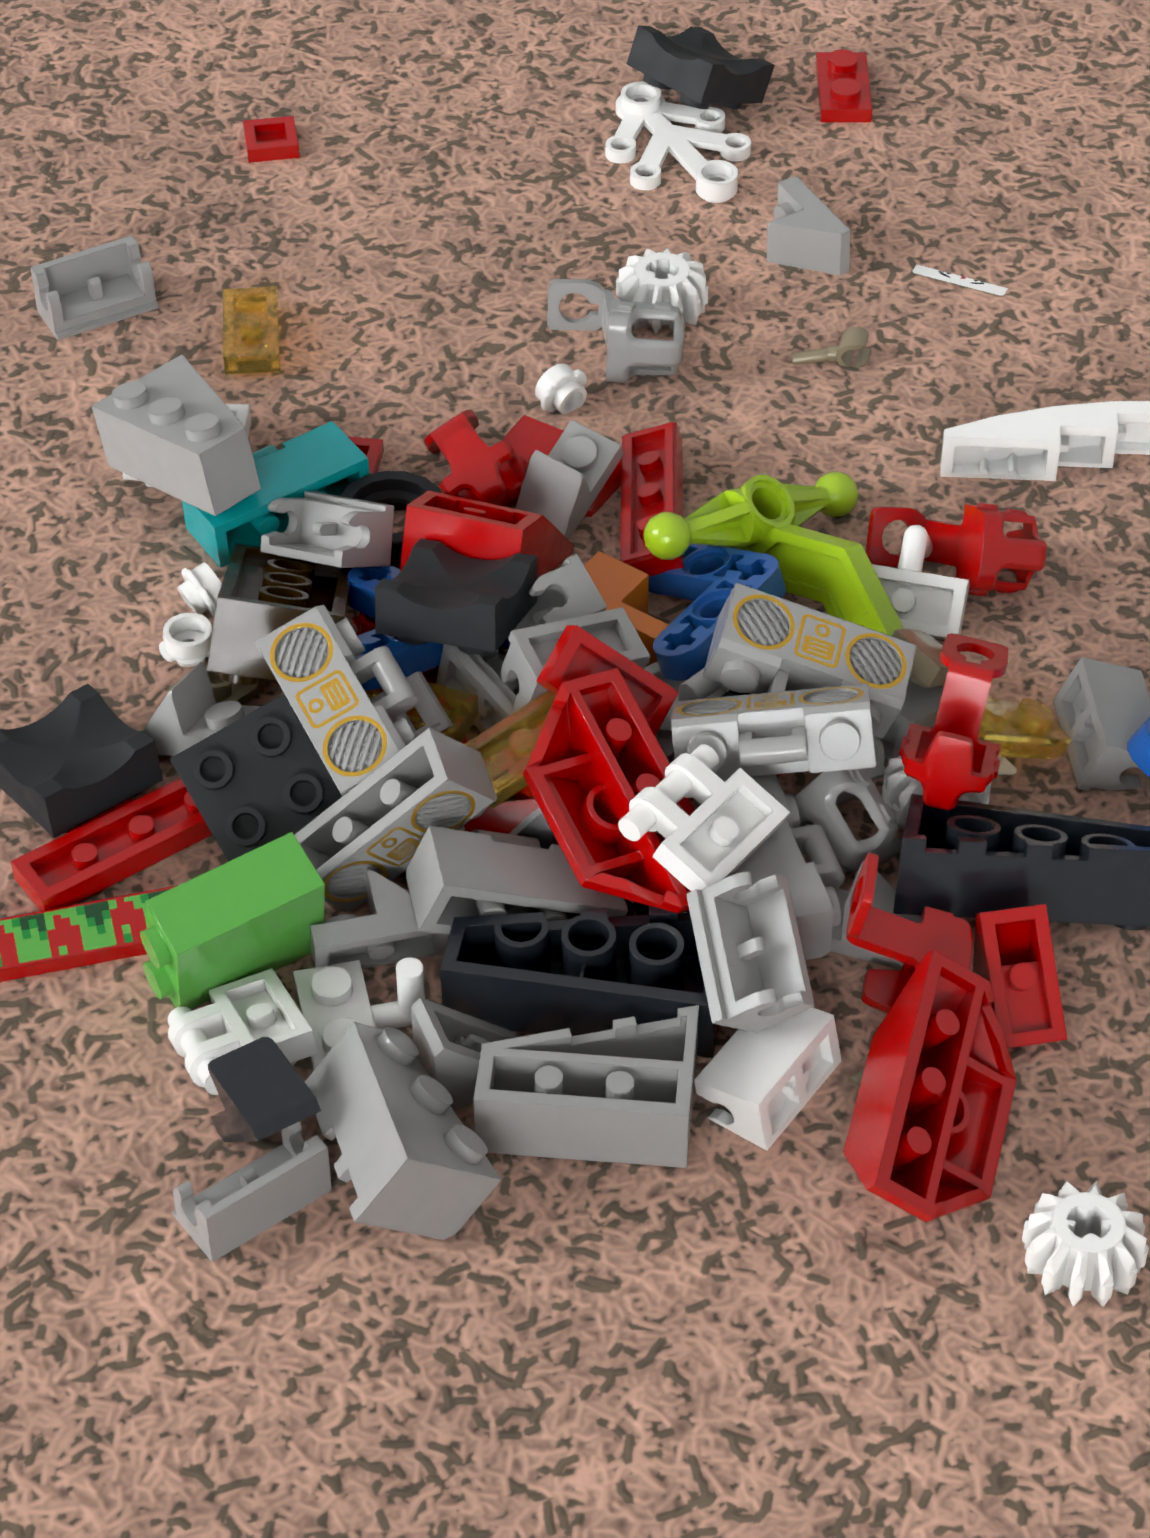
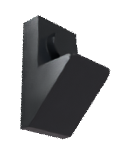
[208,1037,322,1142]

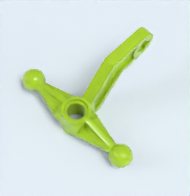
[643,471,904,636]

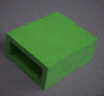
[140,832,325,1009]

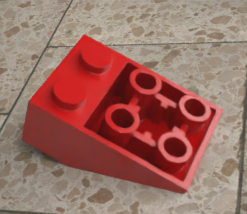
[400,491,574,579]

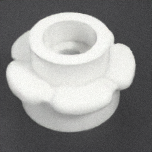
[535,363,587,415]
[177,562,222,617]
[159,613,213,667]

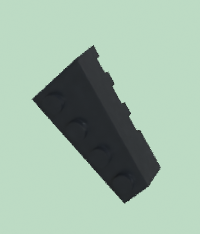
[893,794,1150,931]
[440,906,719,1058]

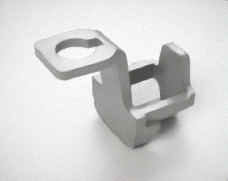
[547,279,685,383]
[794,736,902,874]

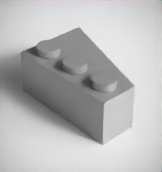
[92,354,261,516]
[474,1005,699,1168]
[305,1022,502,1240]

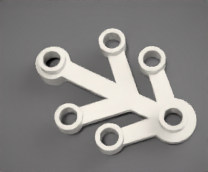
[605,81,751,203]

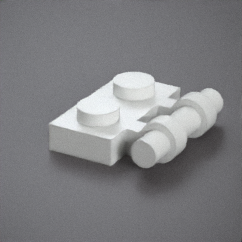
[618,744,790,891]
[168,968,318,1095]

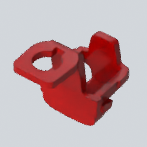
[423,409,527,507]
[865,503,1047,596]
[899,633,1008,810]
[846,852,973,1013]

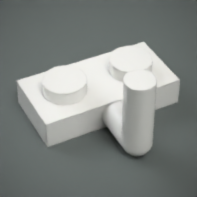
[872,525,970,640]
[293,957,425,1071]

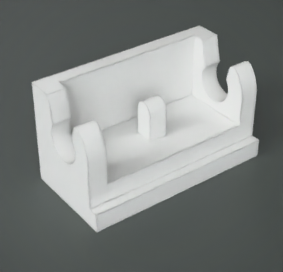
[694,1008,842,1151]

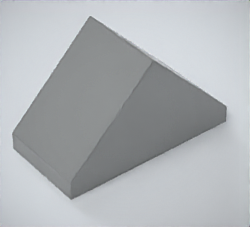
[411,997,517,1110]

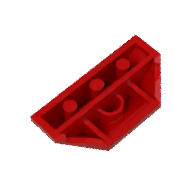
[522,668,731,913]
[843,949,1017,1222]

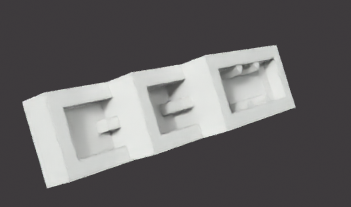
[940,401,1150,481]

